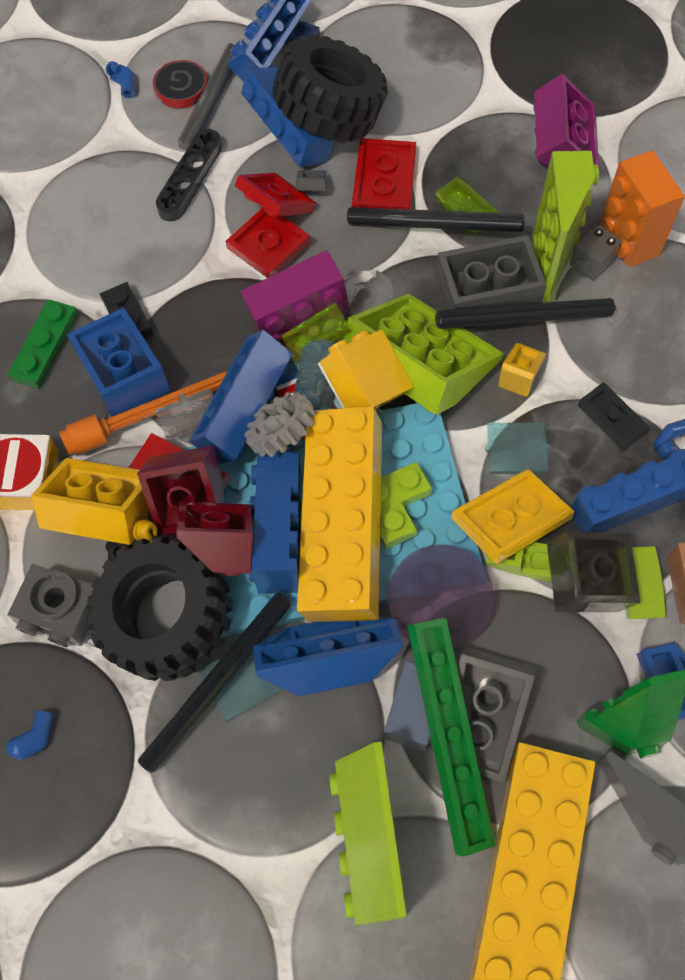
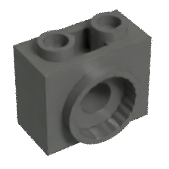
[7,564,95,647]

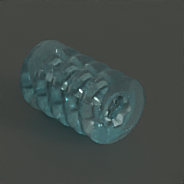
[294,340,336,411]

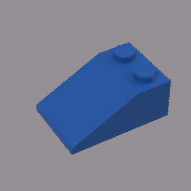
[67,308,171,417]

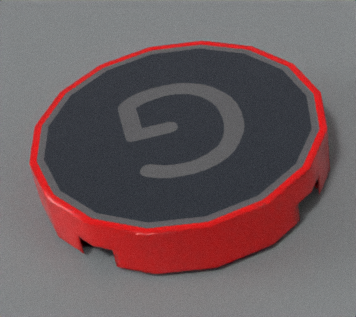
[153,60,208,108]

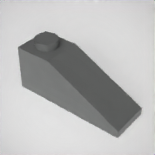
[598,751,685,865]

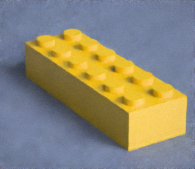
[297,406,382,622]
[469,742,595,980]

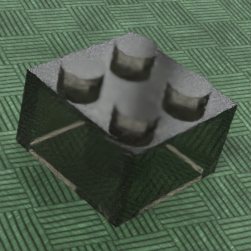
[547,532,640,612]

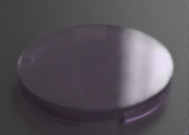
[387,545,494,650]

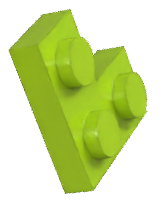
[380,462,432,550]

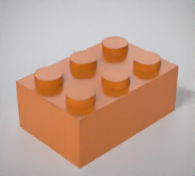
[599,150,685,268]

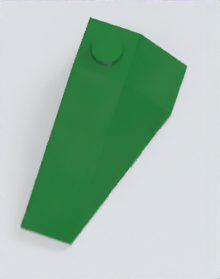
[577,669,685,759]

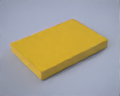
[451,469,575,565]

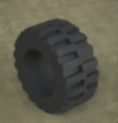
[272,35,388,142]
[86,536,233,681]

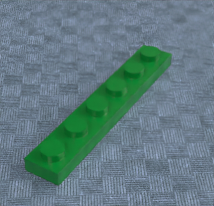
[407,617,496,857]

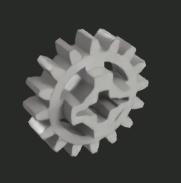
[244,392,316,457]

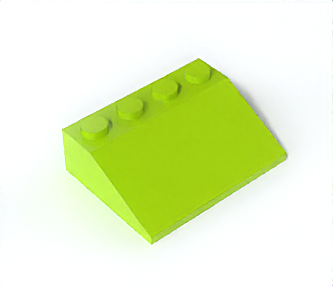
[532,151,599,303]
[343,293,504,415]
[329,741,407,926]

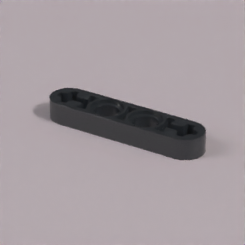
[156,129,222,222]

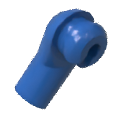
[105,61,135,98]
[653,419,685,459]
[6,711,54,760]

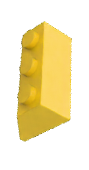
[31,458,149,545]

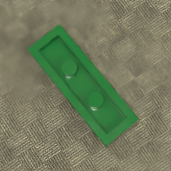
[7,299,78,389]

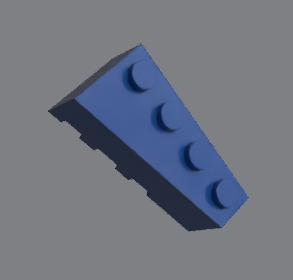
[249,451,301,594]

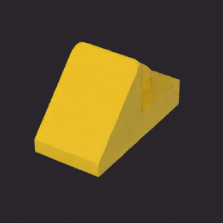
[498,343,546,397]

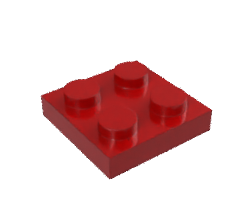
[234,172,317,218]
[225,207,310,278]

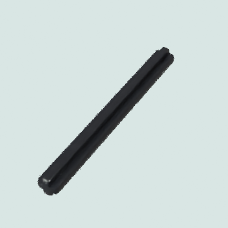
[347,207,525,232]
[435,298,616,329]
[138,592,291,773]

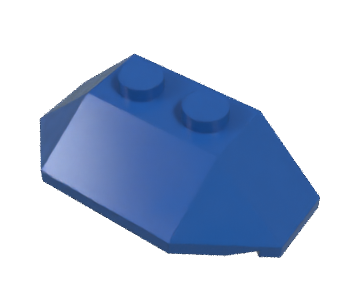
[253,617,403,696]

